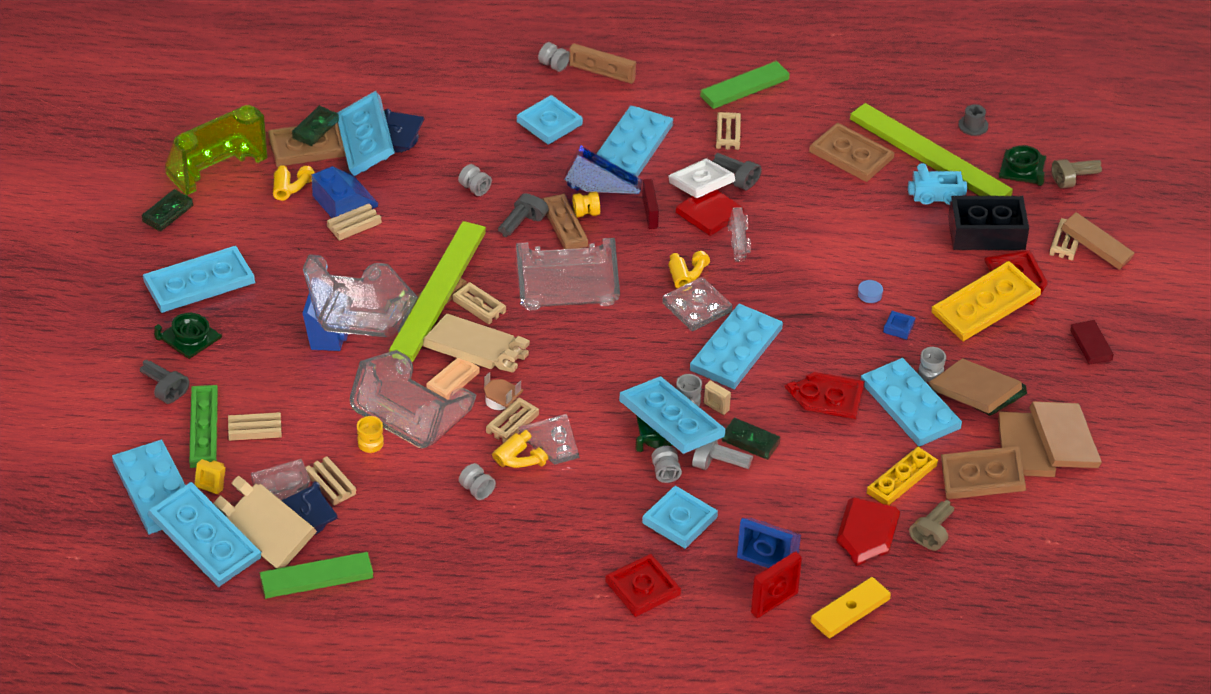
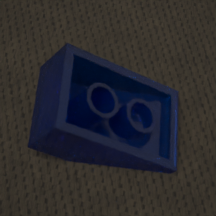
[564,145,642,194]

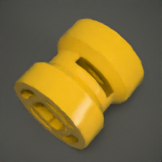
[572,191,600,218]
[357,416,384,453]

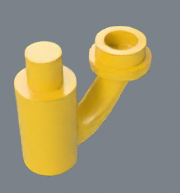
[273,165,315,201]
[668,251,710,290]
[492,430,548,468]

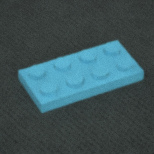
[336,91,395,176]
[592,105,673,181]
[143,246,255,313]
[690,303,783,389]
[860,358,962,447]
[619,376,725,454]
[112,439,185,535]
[149,482,261,587]

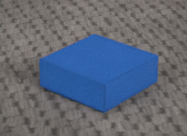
[883,311,916,340]

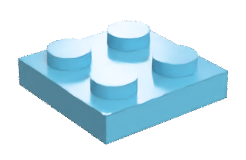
[517,95,583,145]
[642,486,718,549]

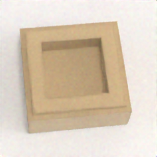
[704,380,731,415]

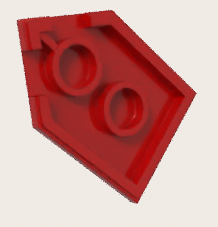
[984,250,1048,306]
[785,372,865,419]
[836,498,900,566]

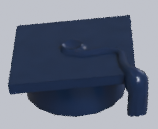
[384,109,425,153]
[281,482,338,535]

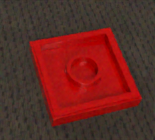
[676,190,744,236]
[751,551,802,618]
[605,554,681,617]

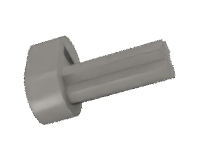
[692,440,753,470]

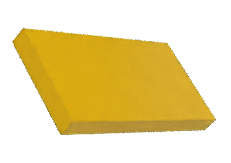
[932,261,1041,342]

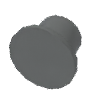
[959,104,988,136]

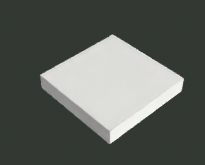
[669,158,735,198]

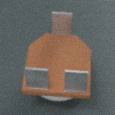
[484,372,523,410]

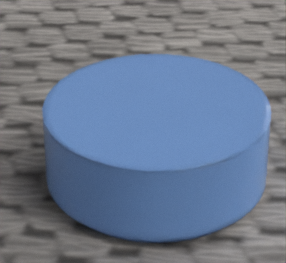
[858,280,883,303]

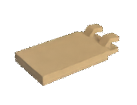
[423,314,530,373]
[213,475,317,569]

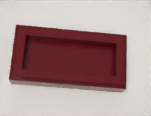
[642,179,659,229]
[1070,320,1114,365]

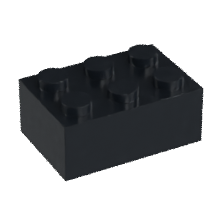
[948,196,1029,250]

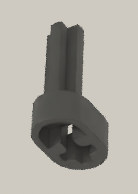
[712,153,762,191]
[498,193,549,237]
[140,360,190,404]

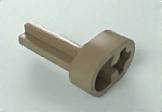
[1051,159,1102,188]
[909,500,954,550]

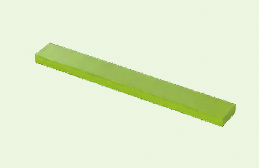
[850,103,1013,196]
[389,221,486,362]

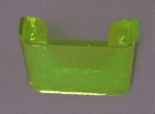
[165,105,267,195]

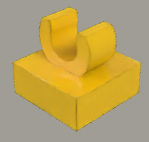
[195,459,226,494]

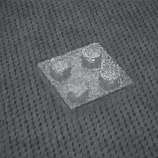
[662,277,732,332]

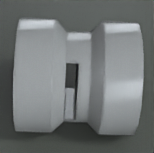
[538,42,570,72]
[458,164,492,196]
[918,347,946,382]
[676,374,702,406]
[651,446,682,483]
[459,463,496,500]

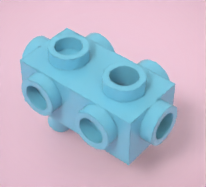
[908,163,967,205]

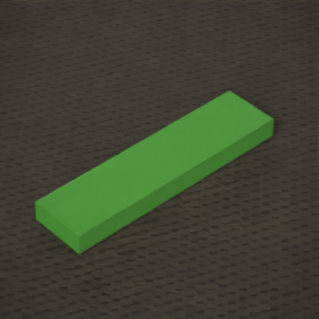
[700,61,790,109]
[189,385,218,468]
[260,552,373,599]

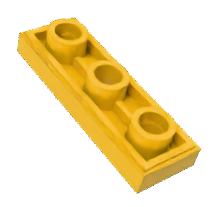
[867,446,938,505]
[811,577,891,639]

